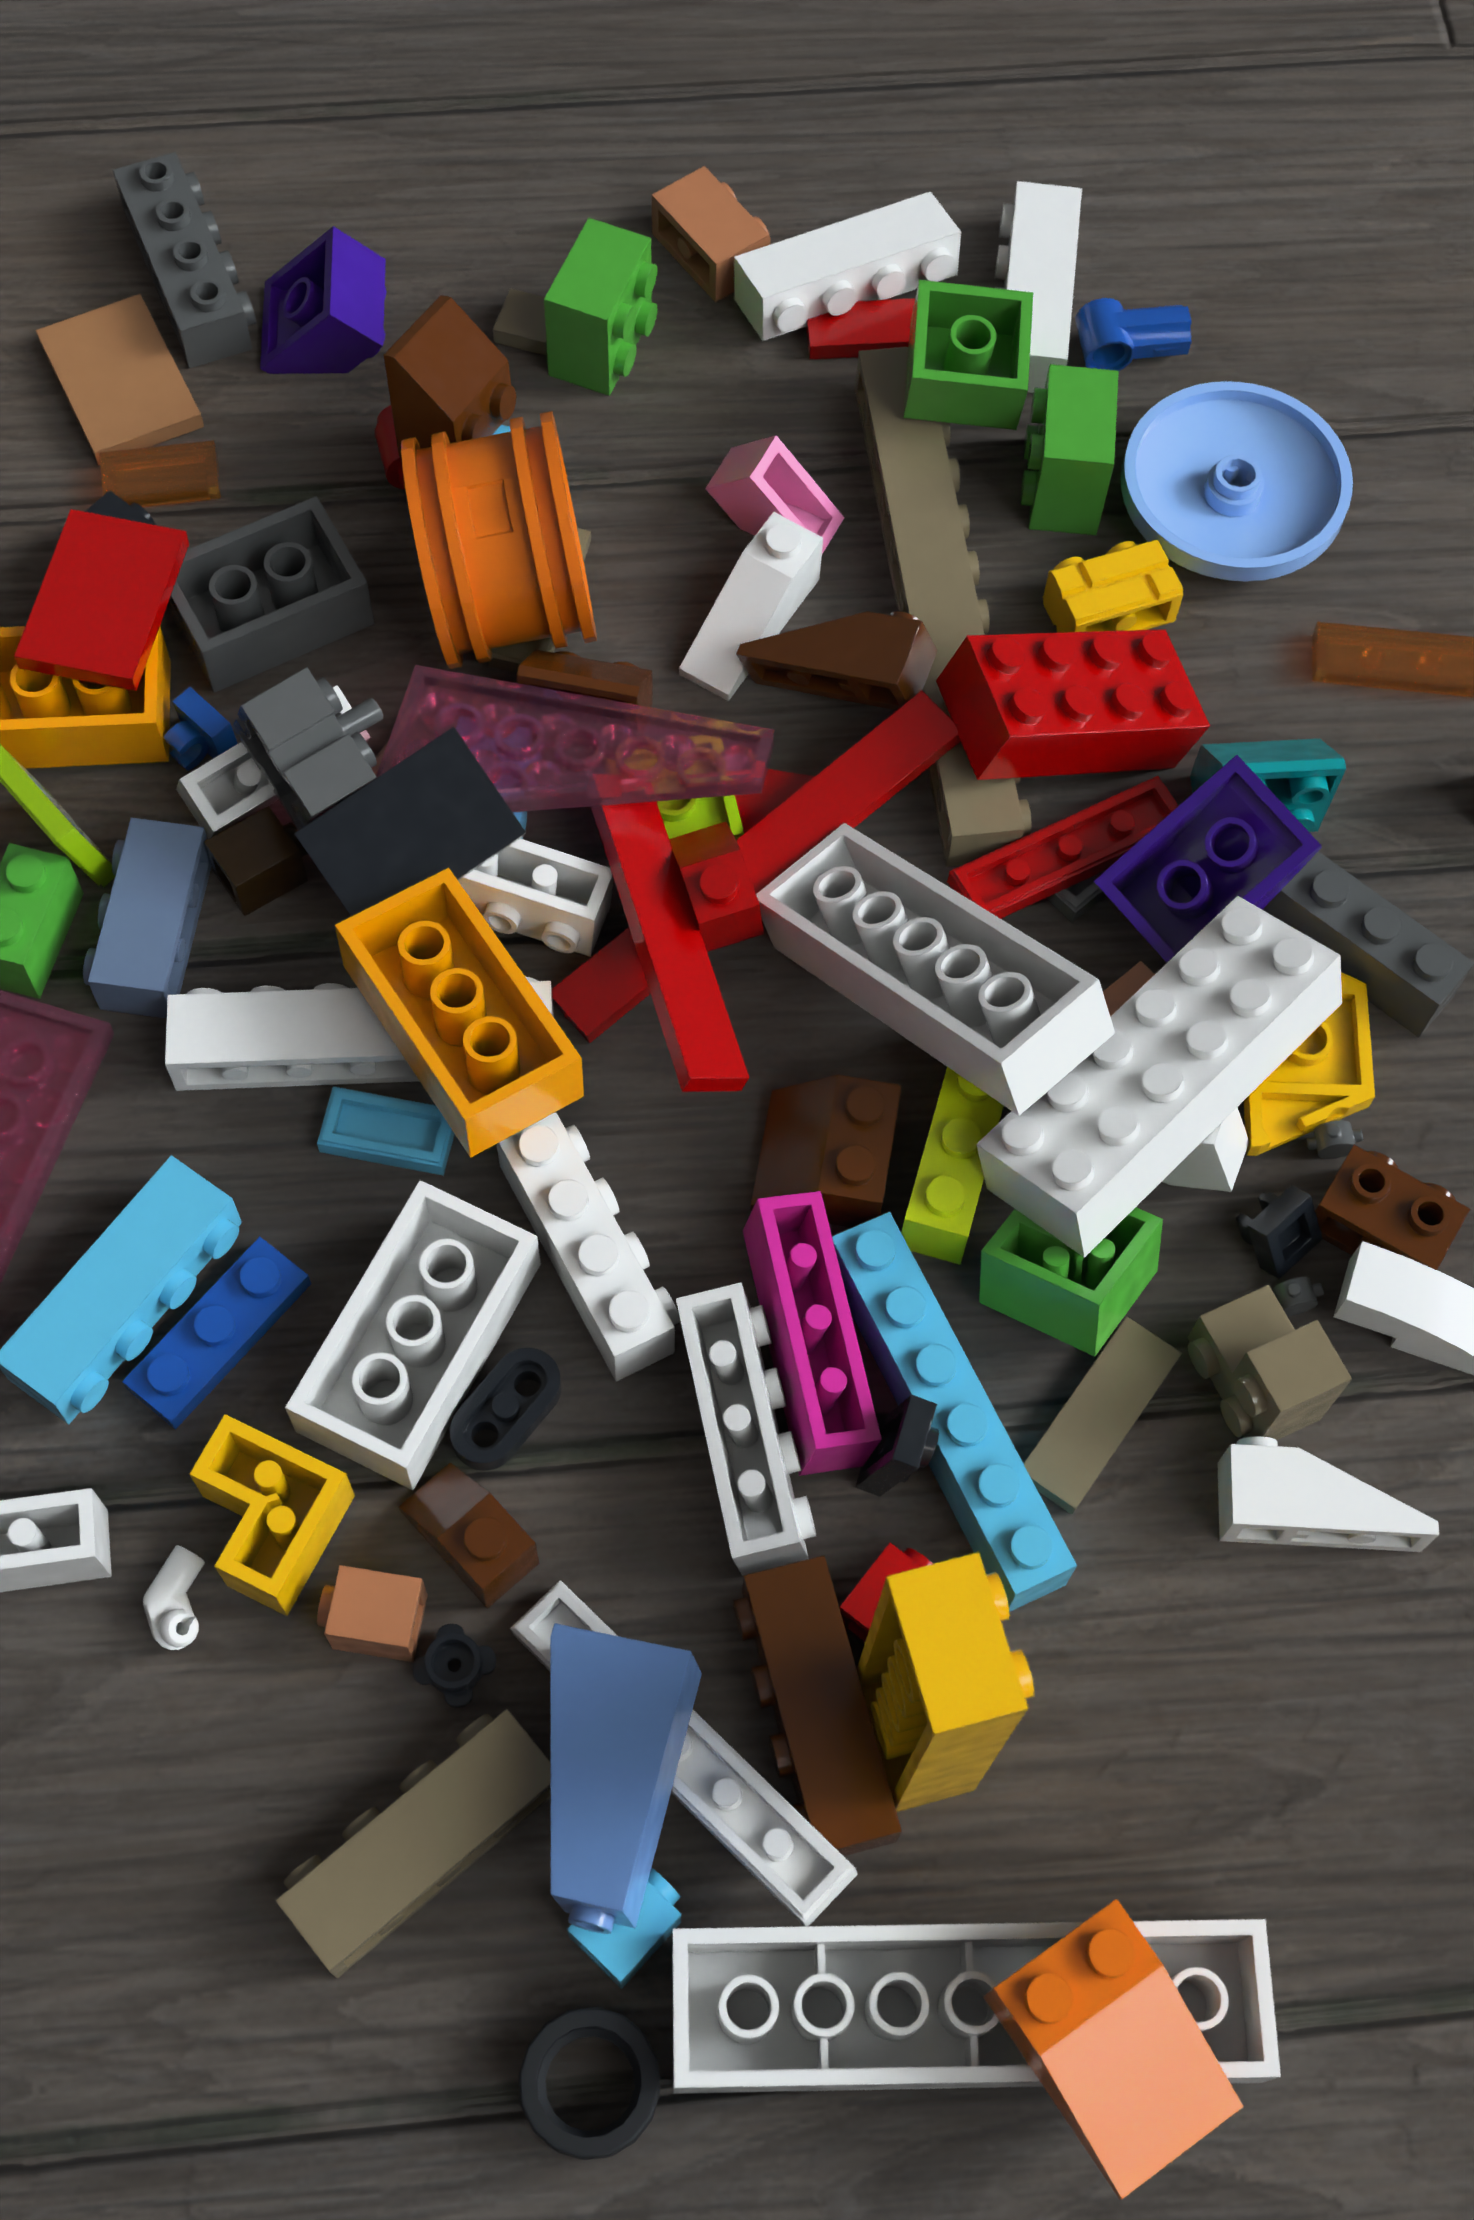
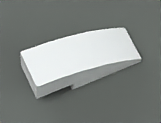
[1334,1241,1474,1375]

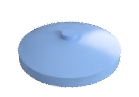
[1121,381,1353,581]

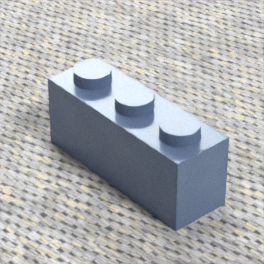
[83,818,212,1018]

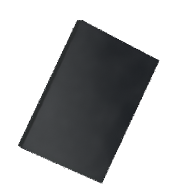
[294,727,526,916]

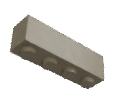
[276,1709,551,1979]

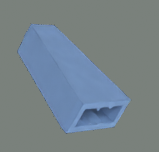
[550,1623,702,1934]

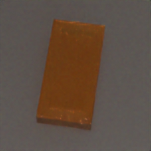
[100,440,221,507]

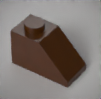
[398,1463,539,1609]

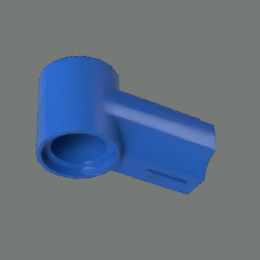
[1075,298,1192,371]

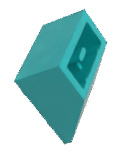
[1190,738,1346,832]

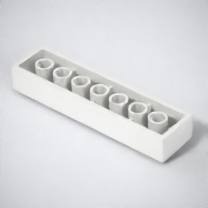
[672,1919,1281,2093]

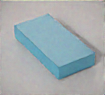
[317,1086,454,1176]

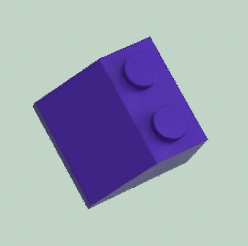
[260,226,386,374]

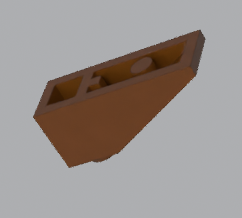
[736,611,937,710]

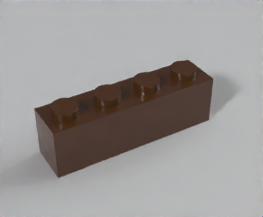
[733,1555,902,1856]

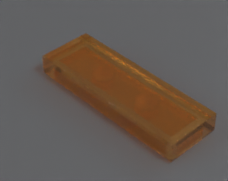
[1312,622,1474,697]

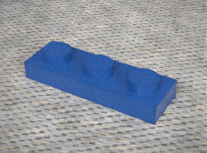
[122,1236,311,1430]

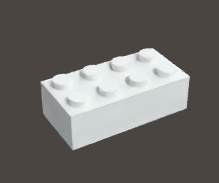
[285,1180,541,1490]

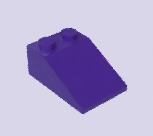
[1094,755,1322,963]

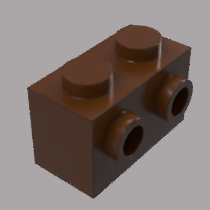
[1315,1144,1470,1270]

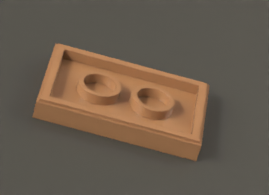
[35,294,204,465]

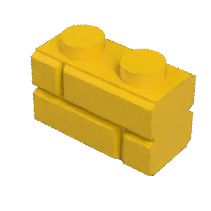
[1043,540,1184,633]

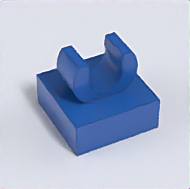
[163,687,238,771]

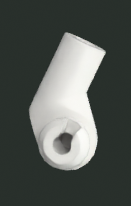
[143,1545,205,1650]

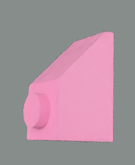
[705,435,845,554]

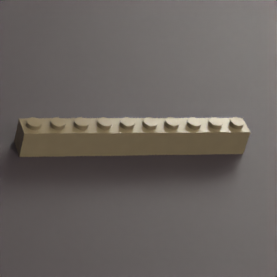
[855,347,1031,867]

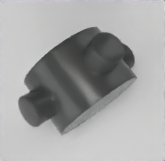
[1306,1120,1363,1159]
[1272,1277,1324,1316]

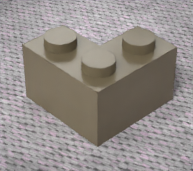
[1187,1285,1352,1440]

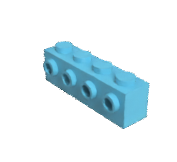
[0,1155,242,1425]

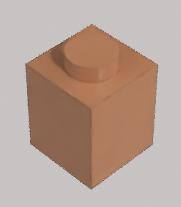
[317,1565,428,1662]

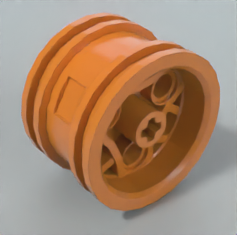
[401,411,597,669]

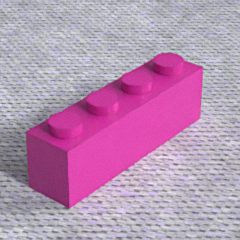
[743,1191,882,1476]

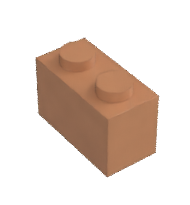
[652,166,771,302]

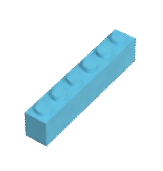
[832,1212,1077,1612]

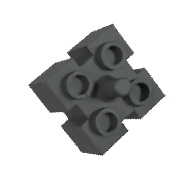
[233,667,384,831]

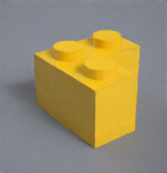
[189,1414,355,1616]

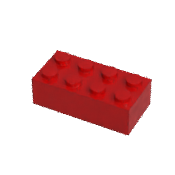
[936,629,1210,780]

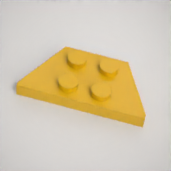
[1244,972,1375,1156]

